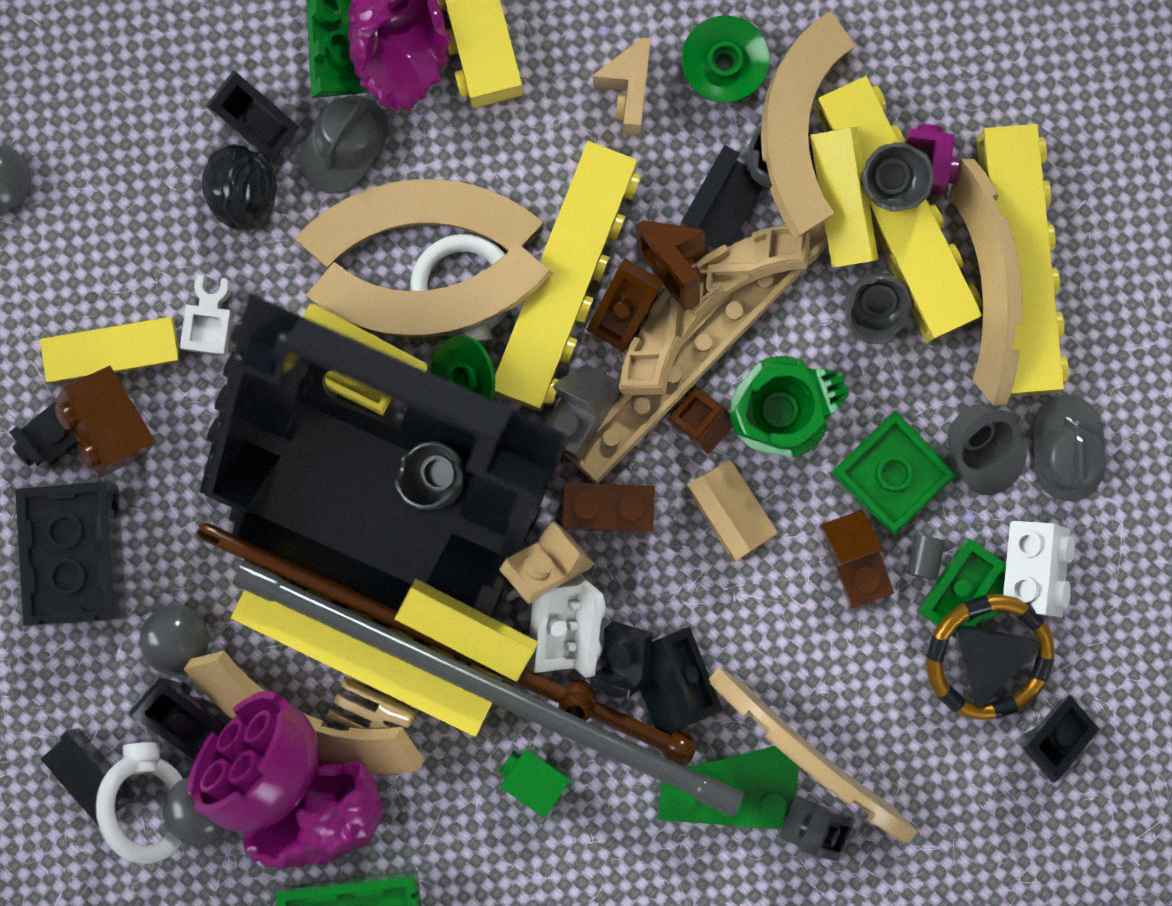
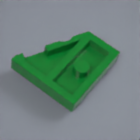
[916,538,1006,638]

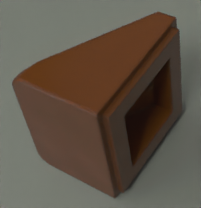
[667,386,732,454]

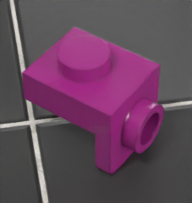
[904,124,959,196]

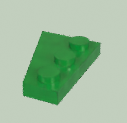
[306,0,370,98]
[658,746,798,830]

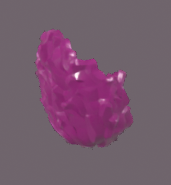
[347,0,451,111]
[243,761,383,870]

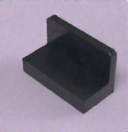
[680,145,763,249]
[640,626,723,733]
[41,728,137,826]

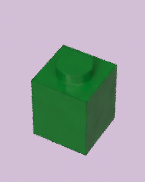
[498,747,571,818]

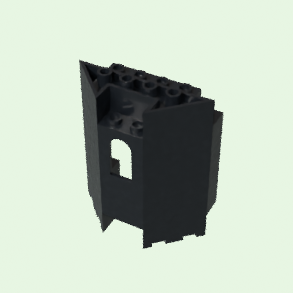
[200,293,567,618]

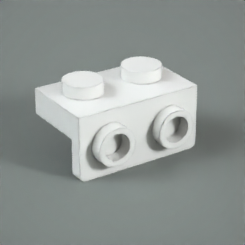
[1003,521,1075,617]
[526,577,606,678]

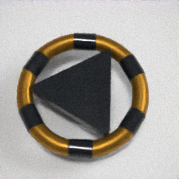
[926,594,1055,720]

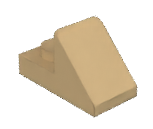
[593,37,651,136]
[499,521,594,604]

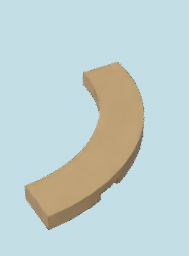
[761,10,856,240]
[949,159,1023,406]
[294,179,544,269]
[618,224,811,395]
[306,243,553,338]
[184,651,425,774]
[709,667,918,843]

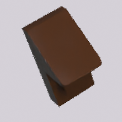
[636,220,705,311]
[586,258,664,352]
[820,510,894,609]

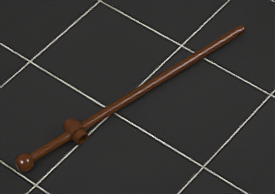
[196,523,697,766]

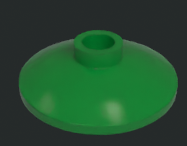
[681,15,770,103]
[430,335,495,401]

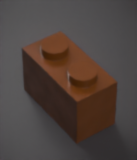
[55,365,156,478]
[562,482,655,534]

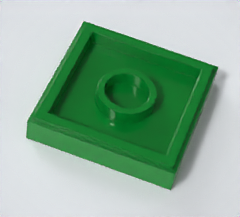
[830,411,957,537]

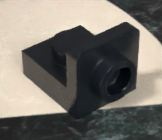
[9,402,79,469]
[590,621,653,698]

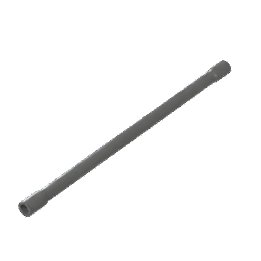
[233,560,744,817]

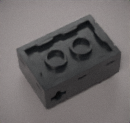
[15,482,127,626]

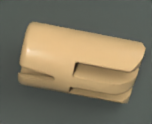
[326,676,417,735]

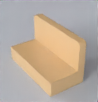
[685,460,777,562]

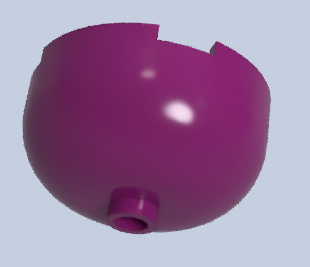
[187,691,319,832]

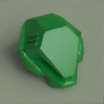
[729,355,849,457]

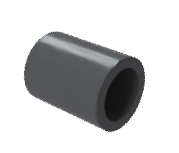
[906,534,945,580]

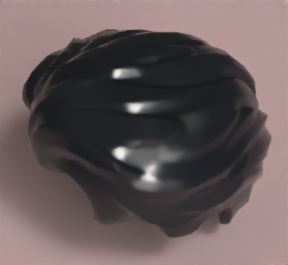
[202,144,278,231]

